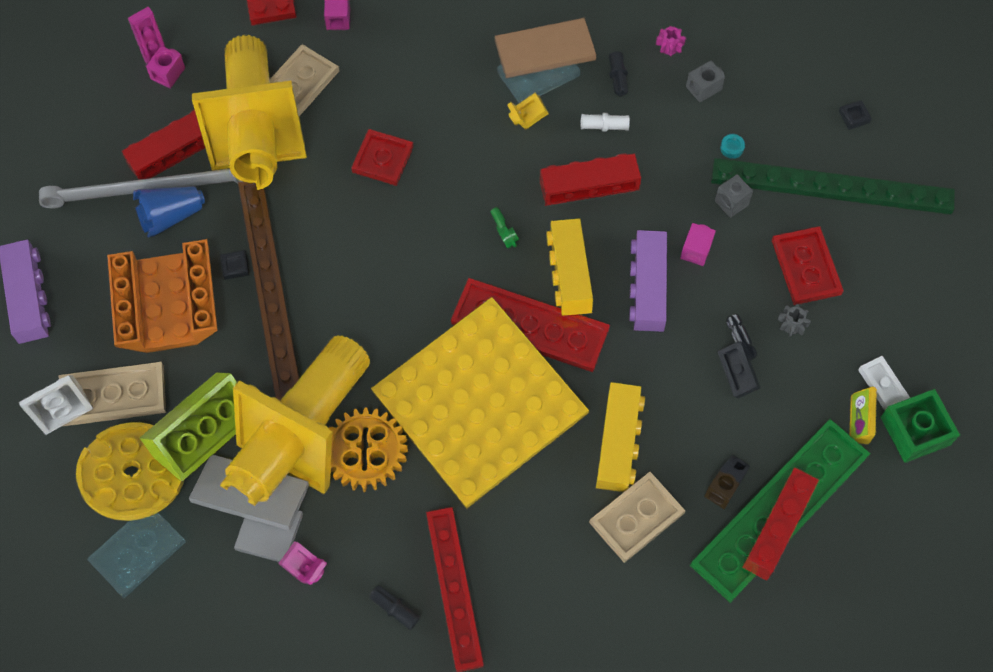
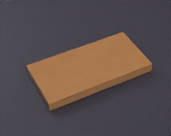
[495,18,596,78]

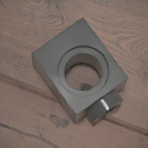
[686,60,725,103]
[715,174,753,218]

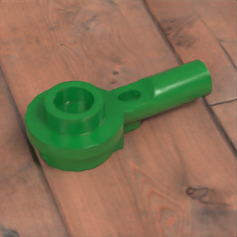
[490,207,519,249]

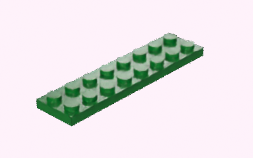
[690,419,871,603]

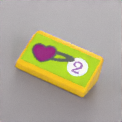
[849,387,877,444]

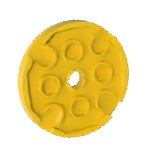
[76,422,184,521]

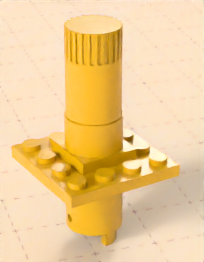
[192,35,307,190]
[220,335,370,506]

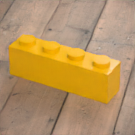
[546,219,593,316]
[596,382,645,492]

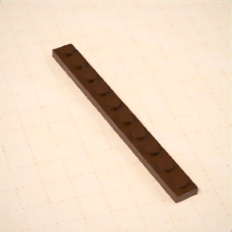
[238,181,299,400]

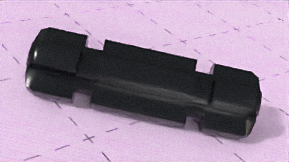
[726,314,757,361]

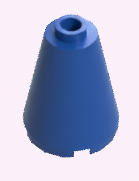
[133,186,205,238]

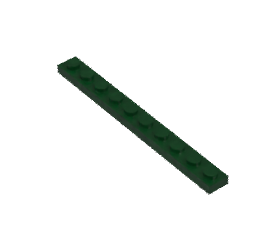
[711,158,955,215]

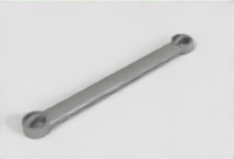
[39,169,242,208]

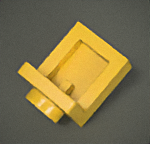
[507,93,549,129]

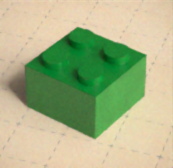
[880,389,960,463]

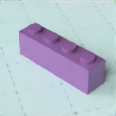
[629,230,667,332]
[0,239,51,344]

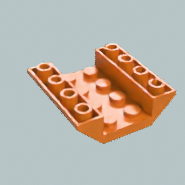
[107,239,218,353]

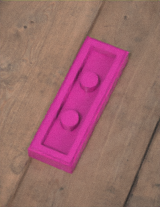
[128,7,166,64]

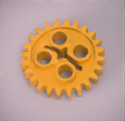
[329,407,408,492]

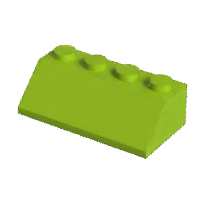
[140,373,237,481]

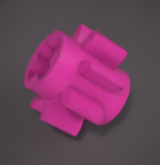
[656,26,686,56]

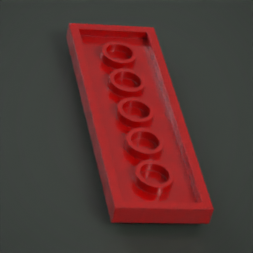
[451,278,610,372]

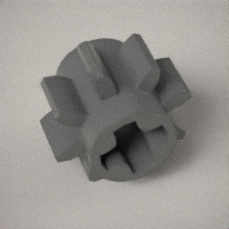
[778,304,811,337]

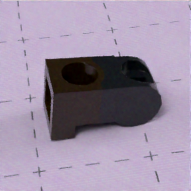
[704,454,750,510]

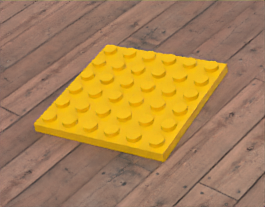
[371,297,589,509]

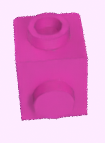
[278,542,327,585]

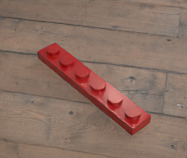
[426,507,484,672]

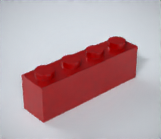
[122,110,205,180]
[540,153,641,206]
[742,467,819,581]

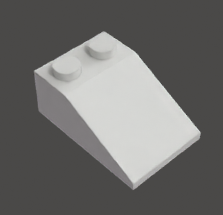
[19,375,93,435]

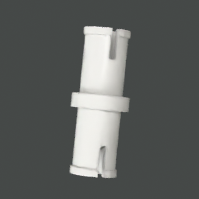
[581,113,629,132]

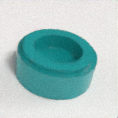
[720,134,745,159]

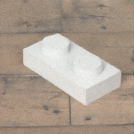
[858,356,910,410]

